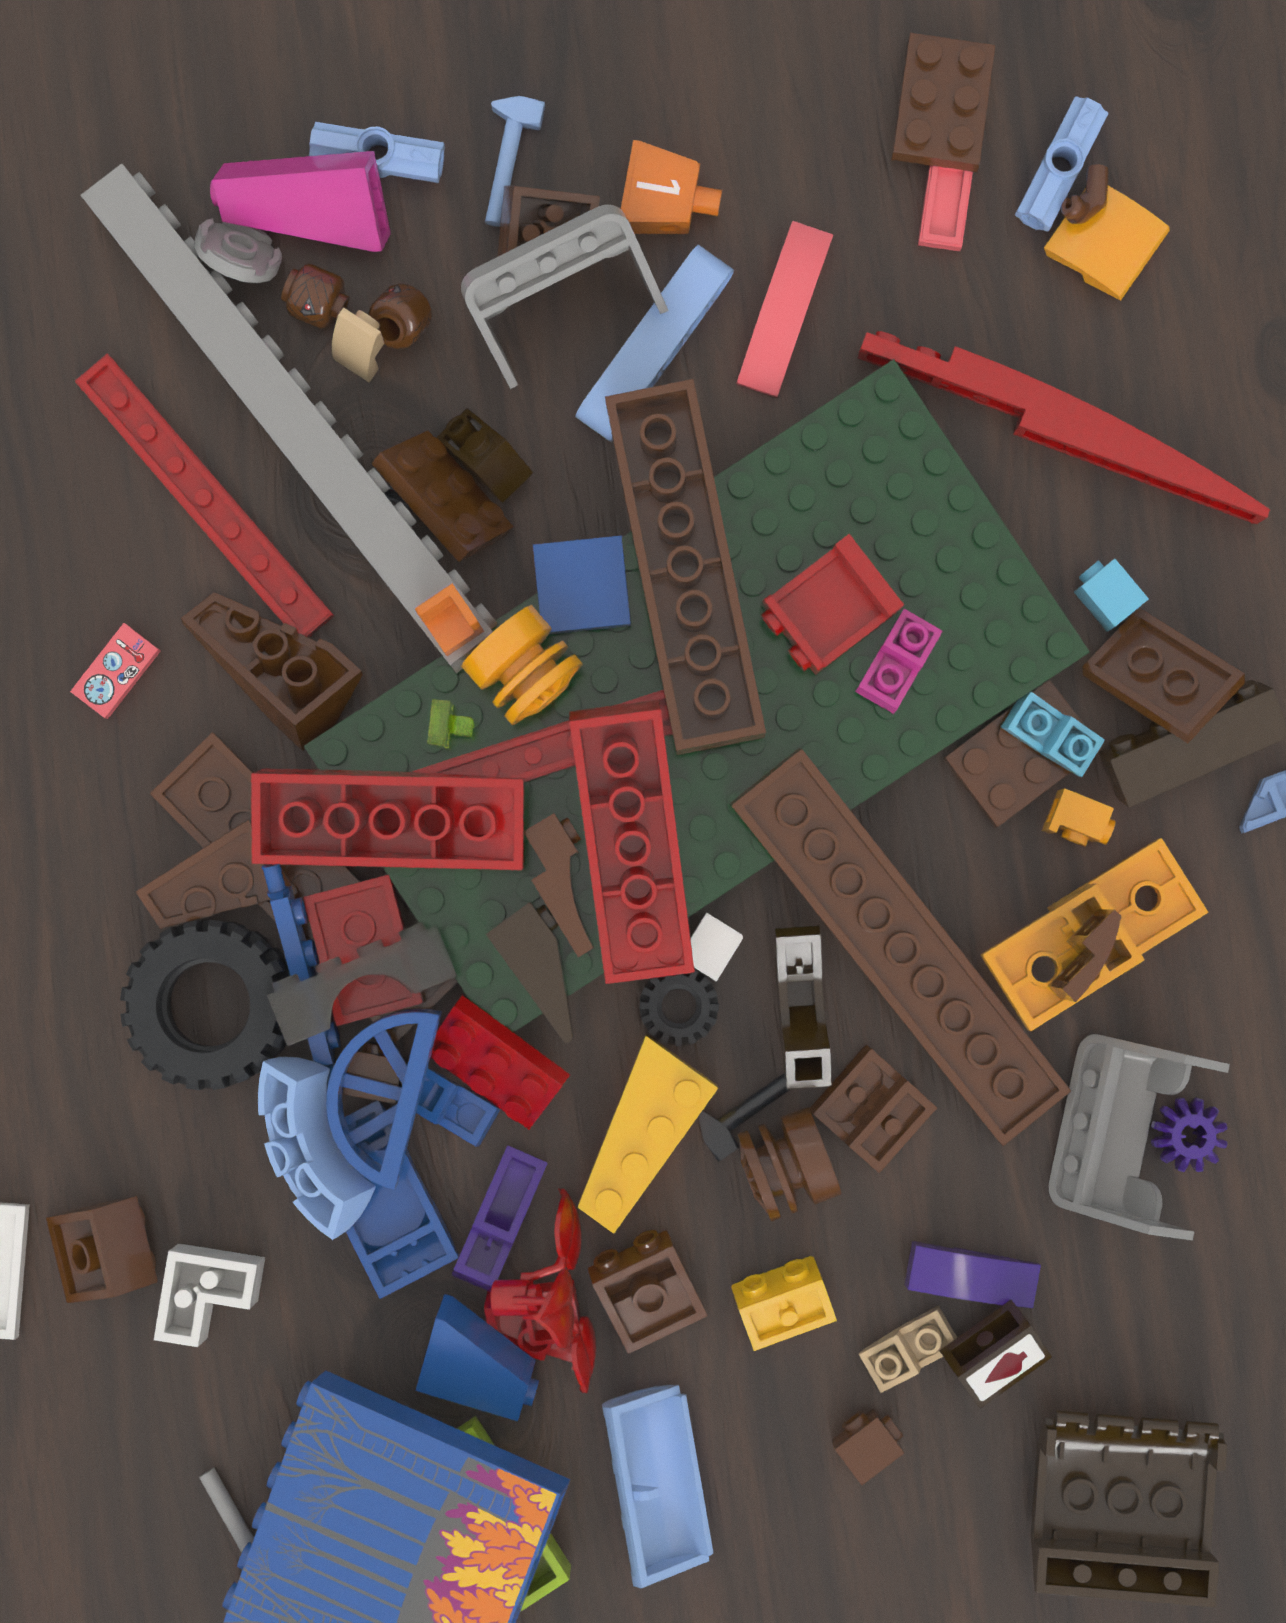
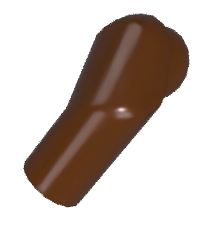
[1061,164,1109,224]

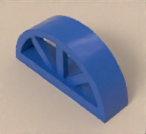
[326,1009,442,1190]

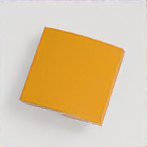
[1044,186,1170,301]

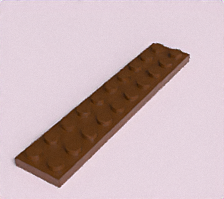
[730,748,1071,1146]

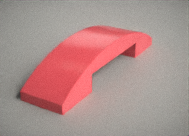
[737,221,833,398]

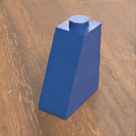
[415,1294,539,1421]

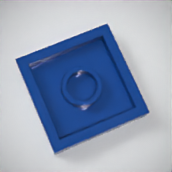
[533,535,631,635]

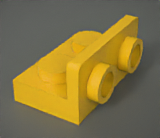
[731,1256,837,1351]

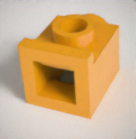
[1041,788,1116,846]

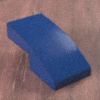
[416,1067,501,1147]

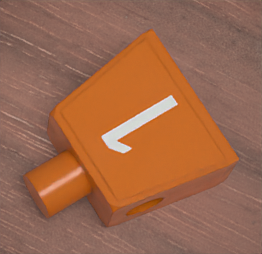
[621,140,722,234]

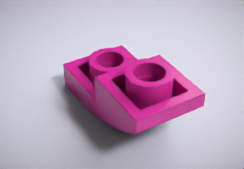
[855,609,943,714]

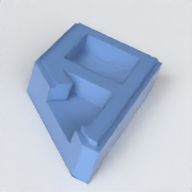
[1239,770,1286,833]

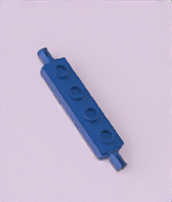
[261,864,341,1088]

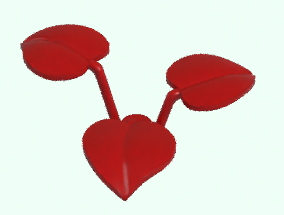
[491,1188,596,1393]

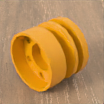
[461,605,583,725]

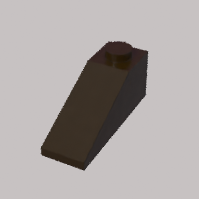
[486,902,574,1044]

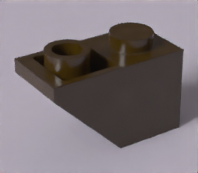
[436,408,534,503]

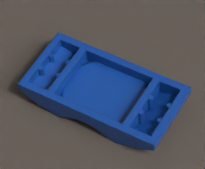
[345,1101,459,1299]

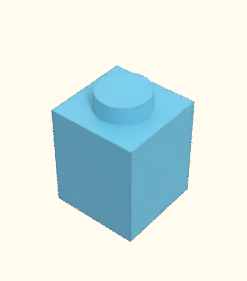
[1074,559,1149,632]

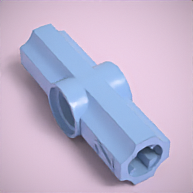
[1015,96,1108,232]
[309,122,445,183]

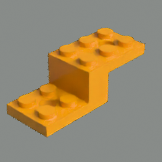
[980,838,1209,1031]

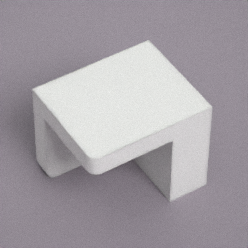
[690,913,743,981]

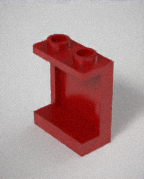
[761,534,904,675]

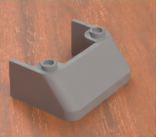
[461,205,669,389]
[1049,1034,1230,1240]

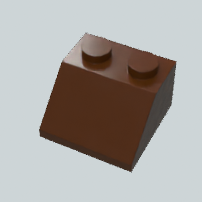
[46,1196,158,1303]

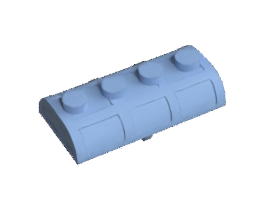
[602,1385,714,1588]

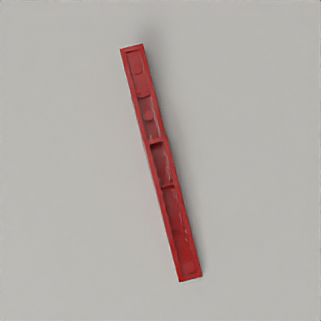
[857,331,1270,525]

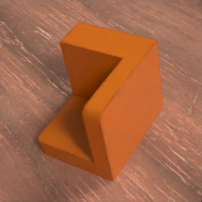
[415,583,484,656]

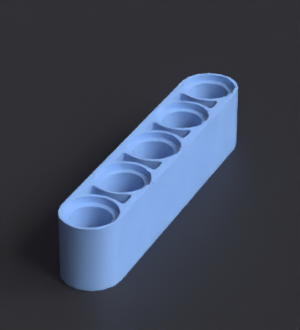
[575,245,734,442]

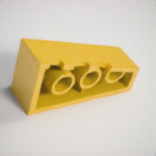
[578,1034,718,1234]

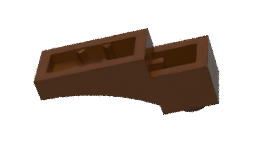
[524,813,595,958]

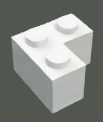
[154,1244,265,1347]

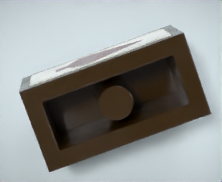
[939,1300,1052,1409]

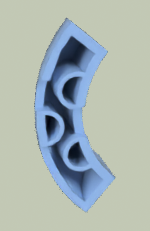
[258,1057,376,1240]

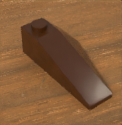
[181,592,363,751]

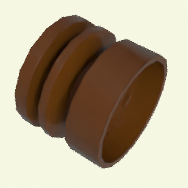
[737,1107,842,1221]

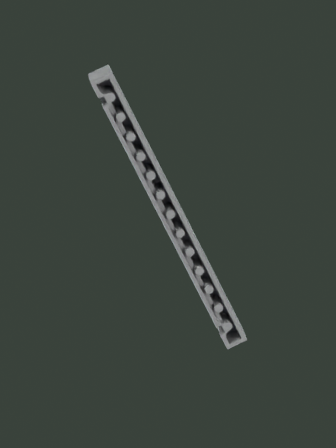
[81,164,497,673]

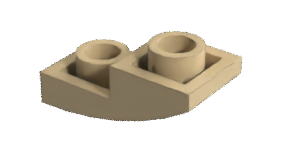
[332,307,384,383]
[859,1305,957,1393]

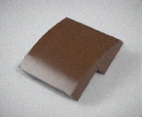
[1048,909,1121,1002]
[809,1044,937,1173]

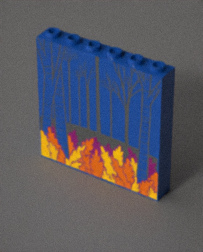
[223,1370,571,1623]

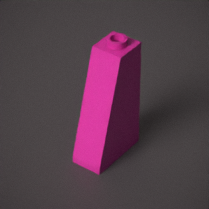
[210,151,391,252]

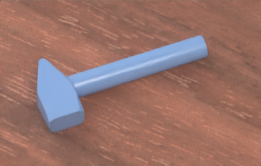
[485,96,545,227]

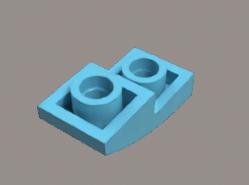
[1001,691,1105,777]

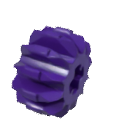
[1151,1097,1227,1172]

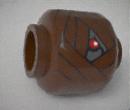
[281,263,350,328]
[368,283,432,349]

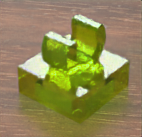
[427,699,474,749]

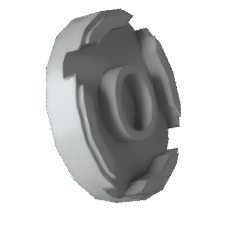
[194,218,282,283]

